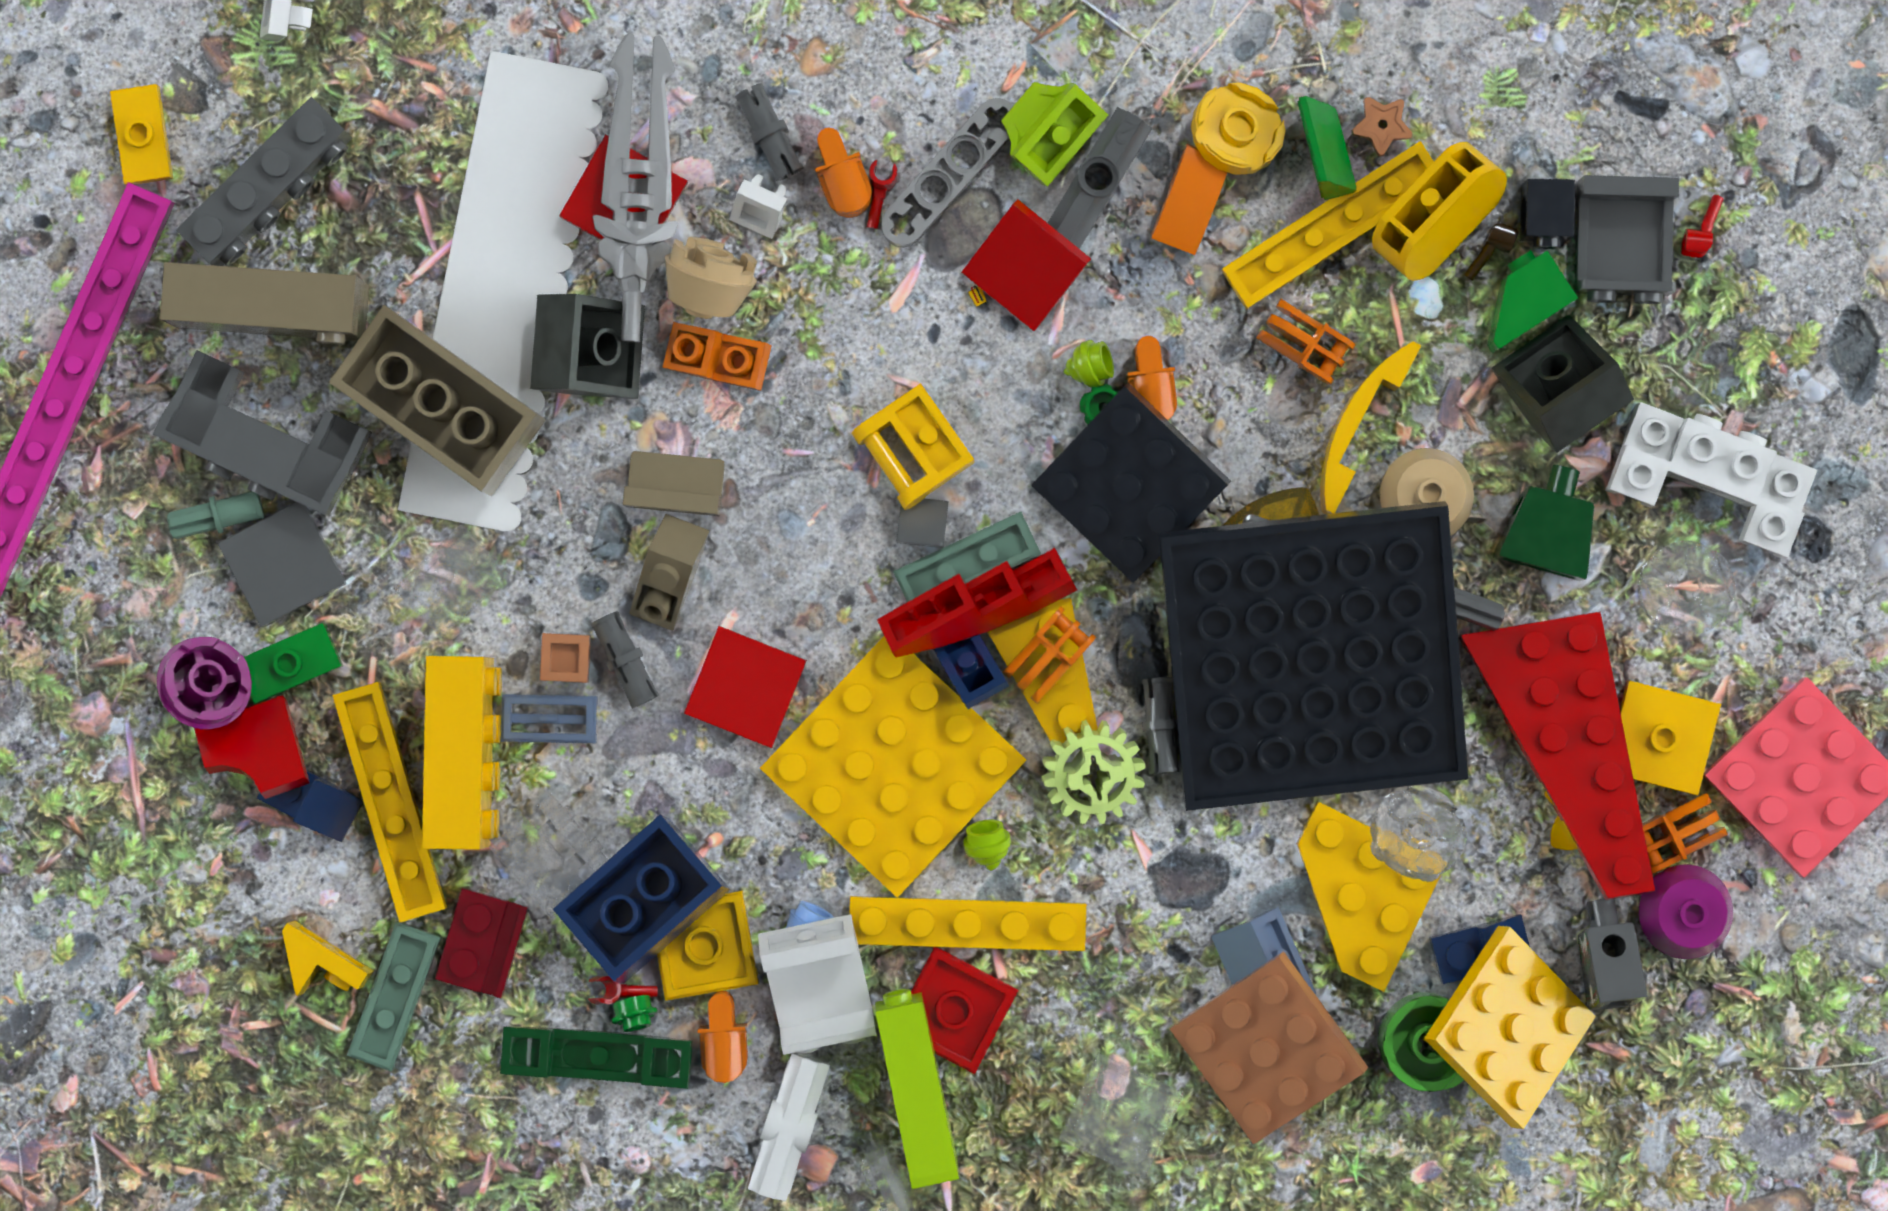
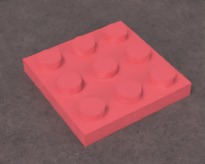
[1703,677,1888,878]

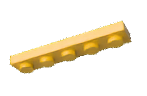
[1221,141,1434,310]
[332,682,447,923]
[849,896,1087,951]

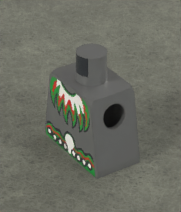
[1578,899,1648,1011]

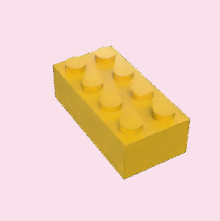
[422,656,502,850]

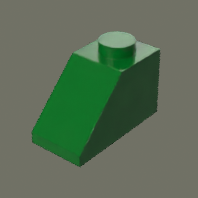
[1487,250,1578,353]

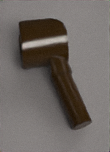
[1464,223,1519,281]

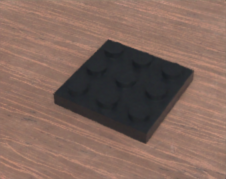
[1031,383,1231,583]

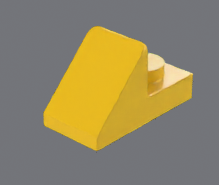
[282,920,374,996]

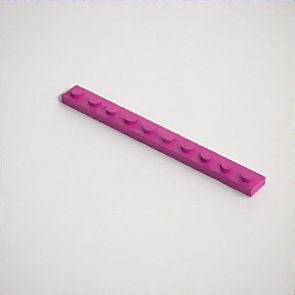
[0,182,175,598]

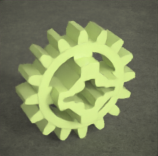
[1041,720,1146,824]

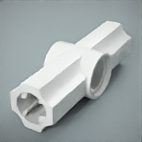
[748,1053,830,1201]

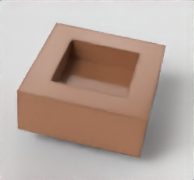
[540,633,591,683]

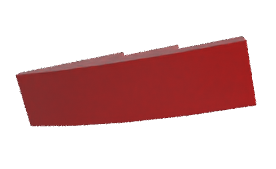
[877,548,1078,658]

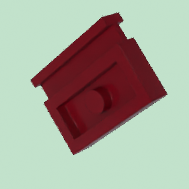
[435,888,529,999]

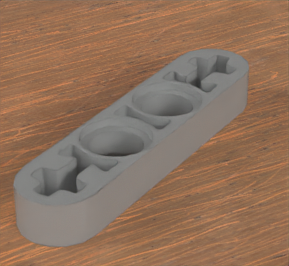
[881,98,1013,248]

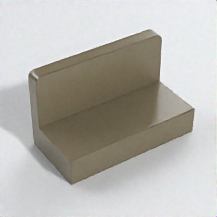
[623,451,725,516]

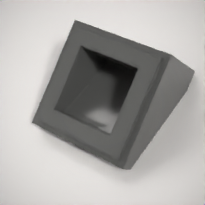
[896,498,949,548]

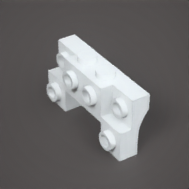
[1605,402,1817,558]

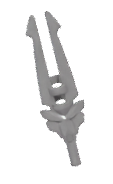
[593,33,678,342]

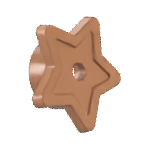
[1351,97,1413,157]

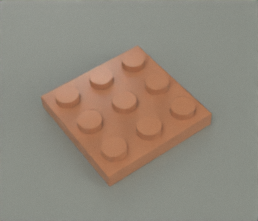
[1170,951,1368,1144]

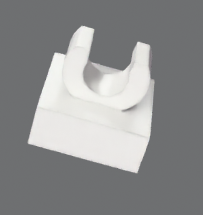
[259,0,313,42]
[729,174,787,239]

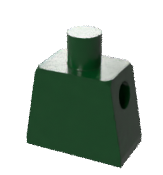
[1493,464,1594,581]

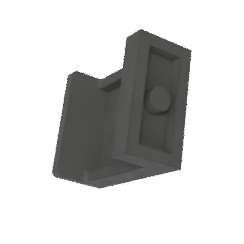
[1574,175,1679,304]

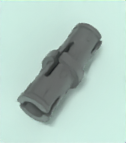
[735,83,804,181]
[591,611,659,709]
[1142,677,1179,774]

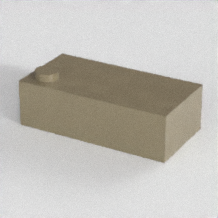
[160,262,369,345]
[329,305,546,496]

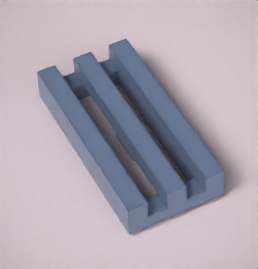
[501,694,598,744]

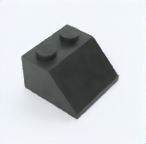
[530,294,645,399]
[1492,314,1634,453]

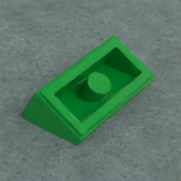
[1297,96,1357,200]

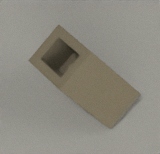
[629,514,710,631]

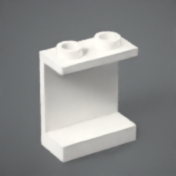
[758,914,877,1055]

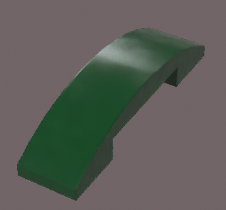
[500,1026,693,1089]

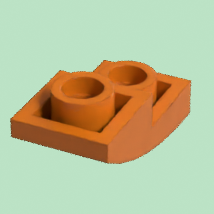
[1151,144,1227,255]
[662,322,772,391]

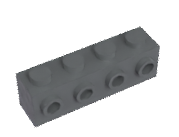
[176,97,352,266]

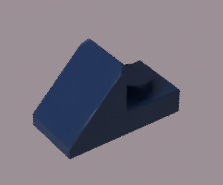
[933,635,1009,709]
[257,769,364,842]
[1429,914,1530,984]

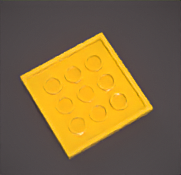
[759,636,1026,898]

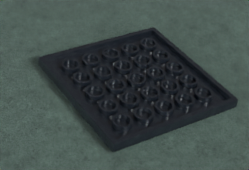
[1159,501,1468,811]

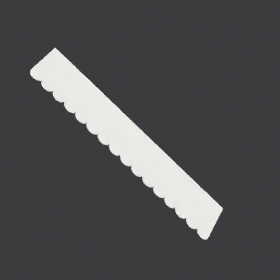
[398,51,608,531]

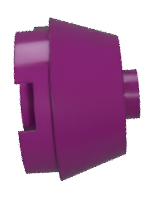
[157,637,252,729]
[1639,864,1733,959]

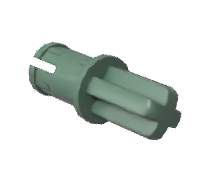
[167,491,265,539]

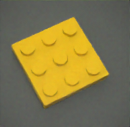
[1424,926,1596,1129]

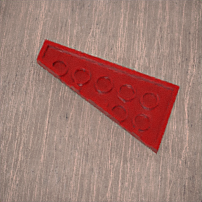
[1459,611,1655,900]

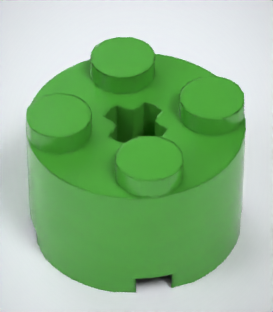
[1377,992,1464,1092]

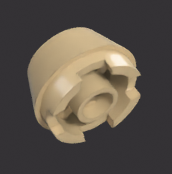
[665,237,757,319]
[1380,448,1474,535]

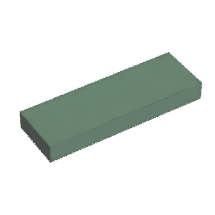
[893,512,1041,602]
[347,921,442,1071]

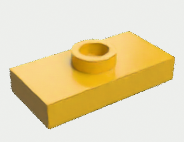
[110,84,174,186]

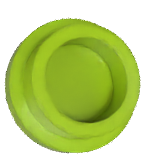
[1063,340,1114,387]
[963,819,1011,871]

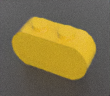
[1372,142,1507,281]

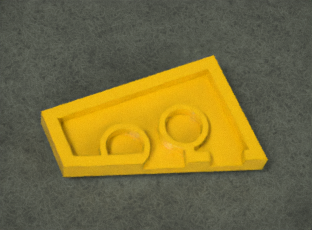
[987,598,1098,743]

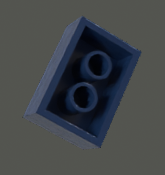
[553,814,731,984]

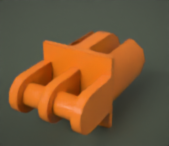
[815,127,872,218]
[1256,298,1356,385]
[1125,336,1177,420]
[1002,606,1097,704]
[1642,793,1728,874]
[697,991,748,1083]

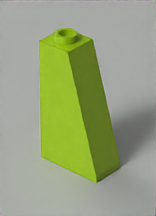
[875,989,959,1189]

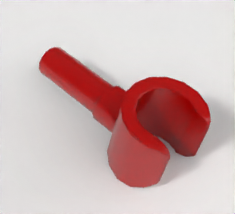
[866,160,897,229]
[1681,195,1724,258]
[588,976,658,1005]

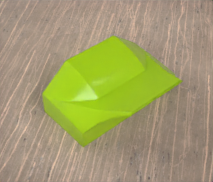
[1001,82,1108,187]

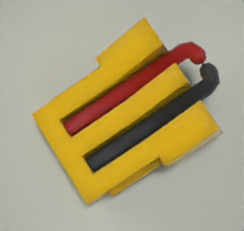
[968,286,987,307]

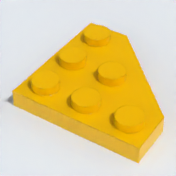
[1296,801,1446,992]

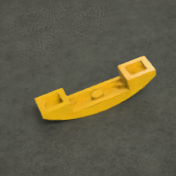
[1320,341,1422,514]

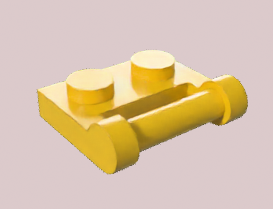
[851,383,975,510]

